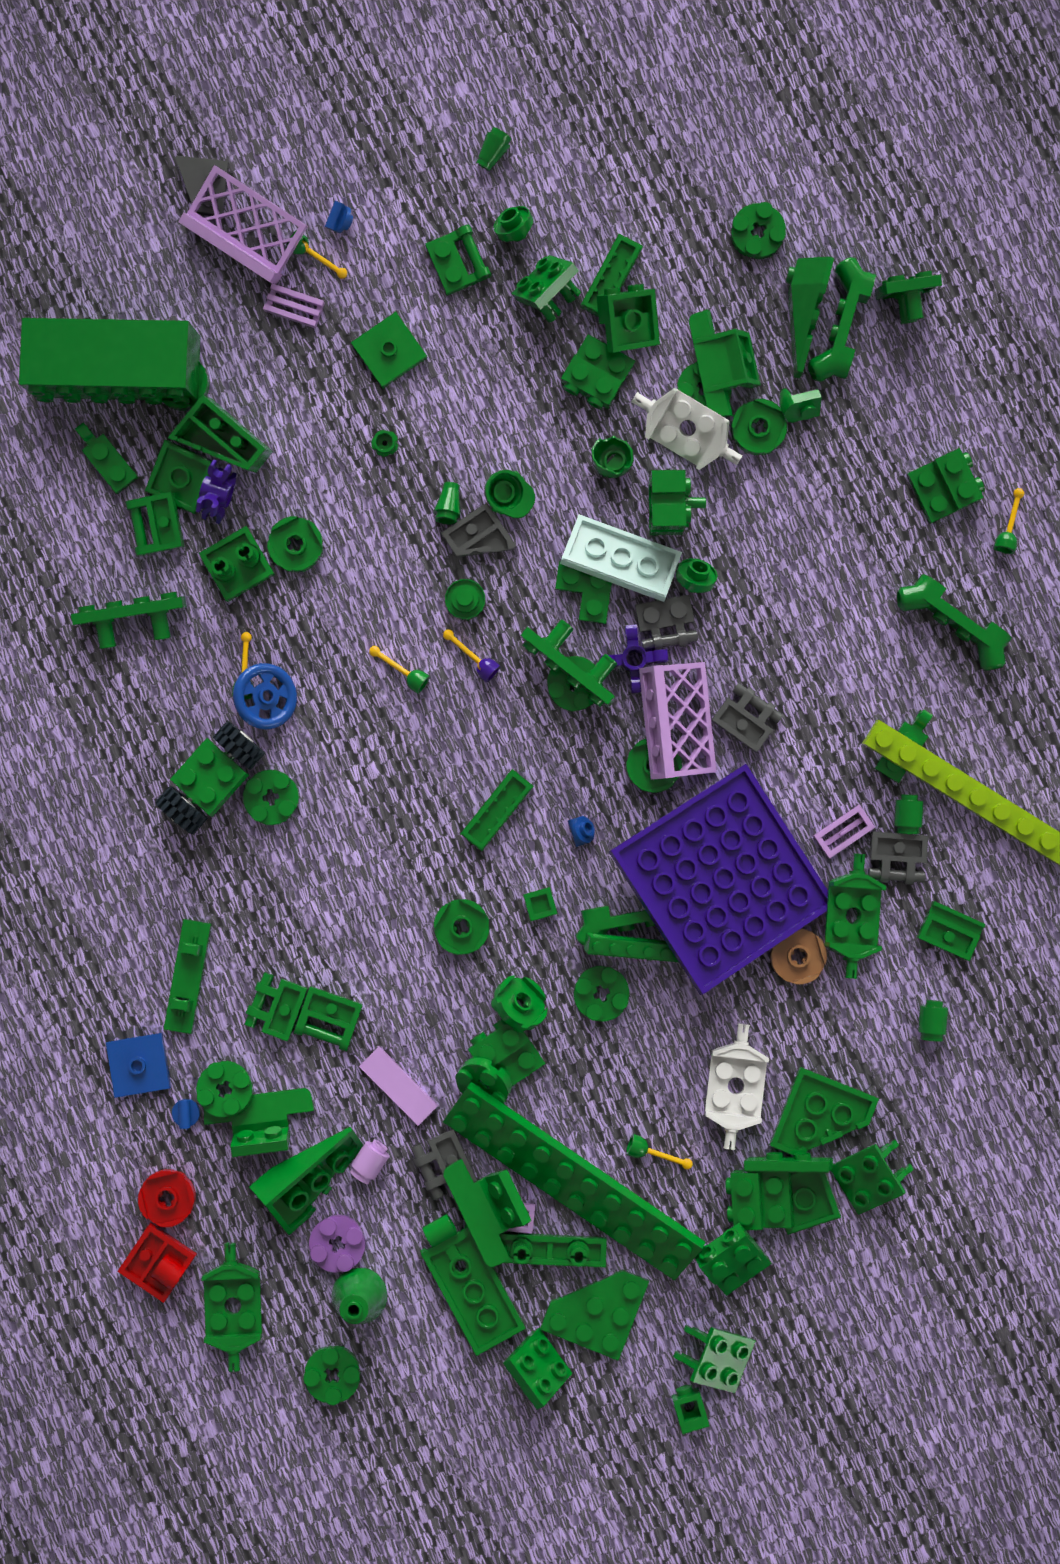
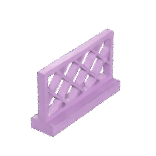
[179,165,308,284]
[639,662,717,779]

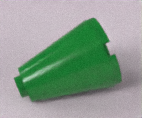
[331,1268,387,1324]

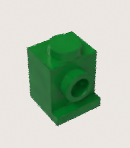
[671,1385,710,1434]

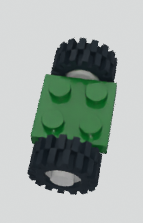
[155,720,266,835]

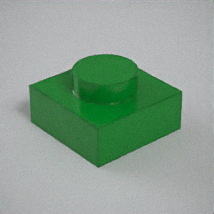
[523,887,558,921]

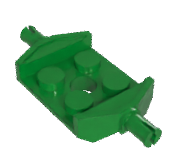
[824,853,886,979]
[202,1242,262,1372]

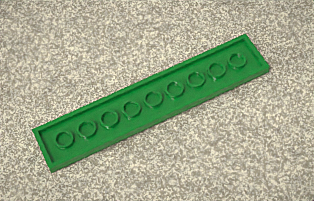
[443,1082,705,1281]

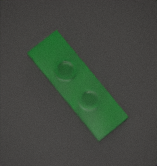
[580,234,643,317]
[460,769,534,851]
[744,1152,833,1173]

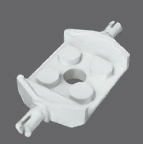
[631,388,743,470]
[704,1023,769,1150]

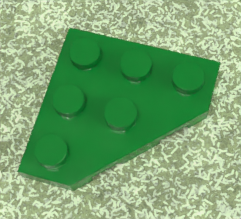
[769,1066,879,1155]
[540,1269,649,1361]

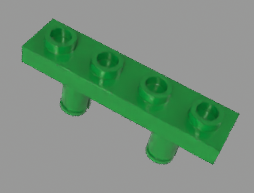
[71,592,187,649]
[520,619,617,708]
[499,1233,607,1267]

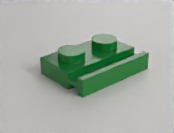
[916,901,986,961]

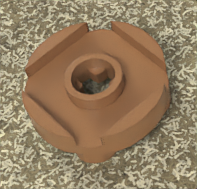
[770,928,827,984]

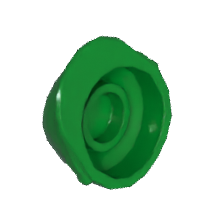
[484,470,535,518]

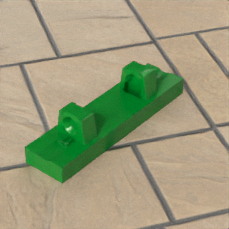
[164,919,212,1034]

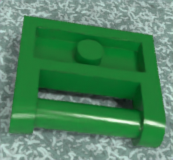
[425,224,492,296]
[125,492,185,557]
[294,986,363,1052]

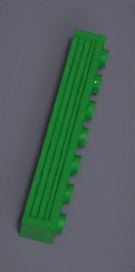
[584,933,679,963]

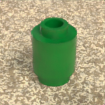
[894,794,924,834]
[918,1000,948,1042]

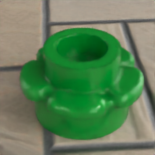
[371,430,398,457]

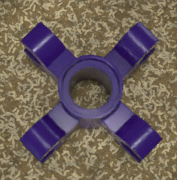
[196,459,237,524]
[600,624,668,693]

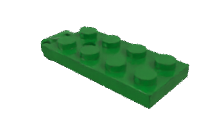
[420,1214,526,1356]

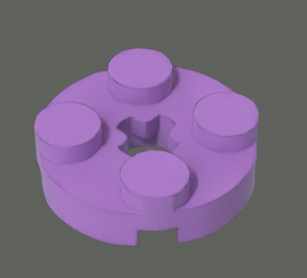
[309,1215,366,1273]

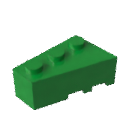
[168,394,273,473]

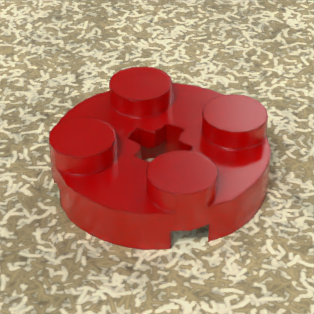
[138,1169,196,1227]

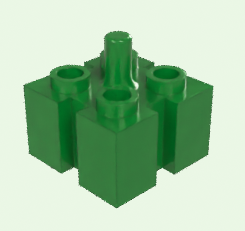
[648,470,706,535]

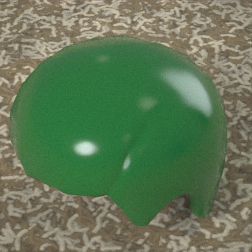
[591,436,634,478]

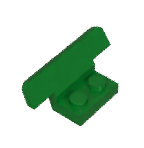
[689,310,761,417]
[204,1088,314,1157]
[443,1159,532,1267]

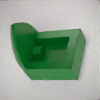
[780,388,822,423]

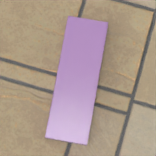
[359,1046,438,1126]

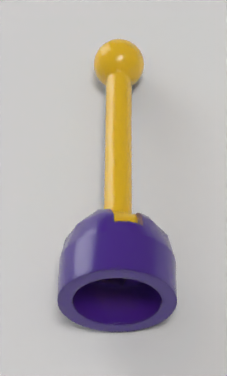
[443,629,501,683]

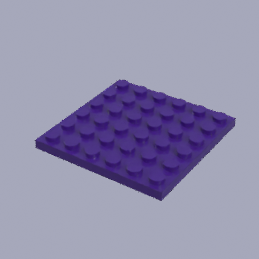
[609,764,828,995]

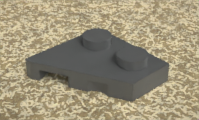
[176,155,230,216]
[441,502,517,557]

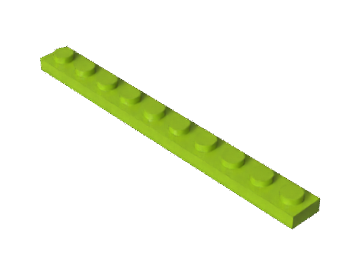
[862,720,1060,866]

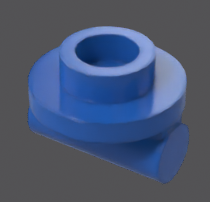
[325,201,353,234]
[568,816,595,847]
[172,1099,200,1129]

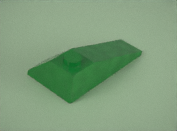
[785,257,834,379]
[249,1127,363,1235]

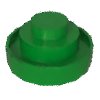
[493,206,534,242]
[676,558,718,593]
[445,579,485,620]

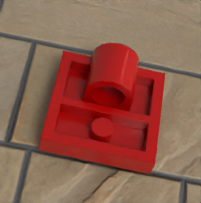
[117,1222,197,1303]

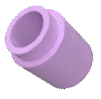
[350,1140,389,1184]

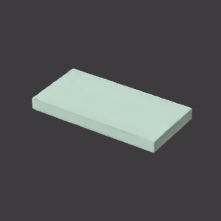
[560,514,682,602]

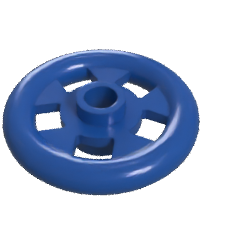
[233,663,297,730]

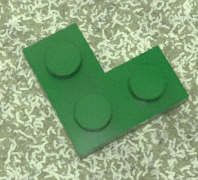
[555,561,612,625]

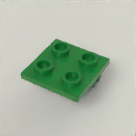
[831,1139,914,1215]
[673,1324,756,1393]

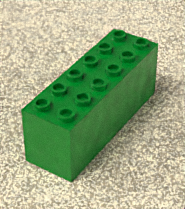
[19,318,201,405]

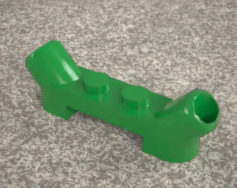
[808,257,876,382]
[897,574,1012,671]
[575,905,655,945]

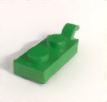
[75,422,139,495]
[874,709,933,783]

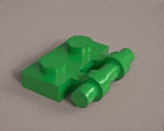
[244,972,309,1042]

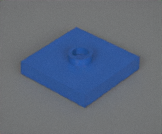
[106,1032,171,1098]

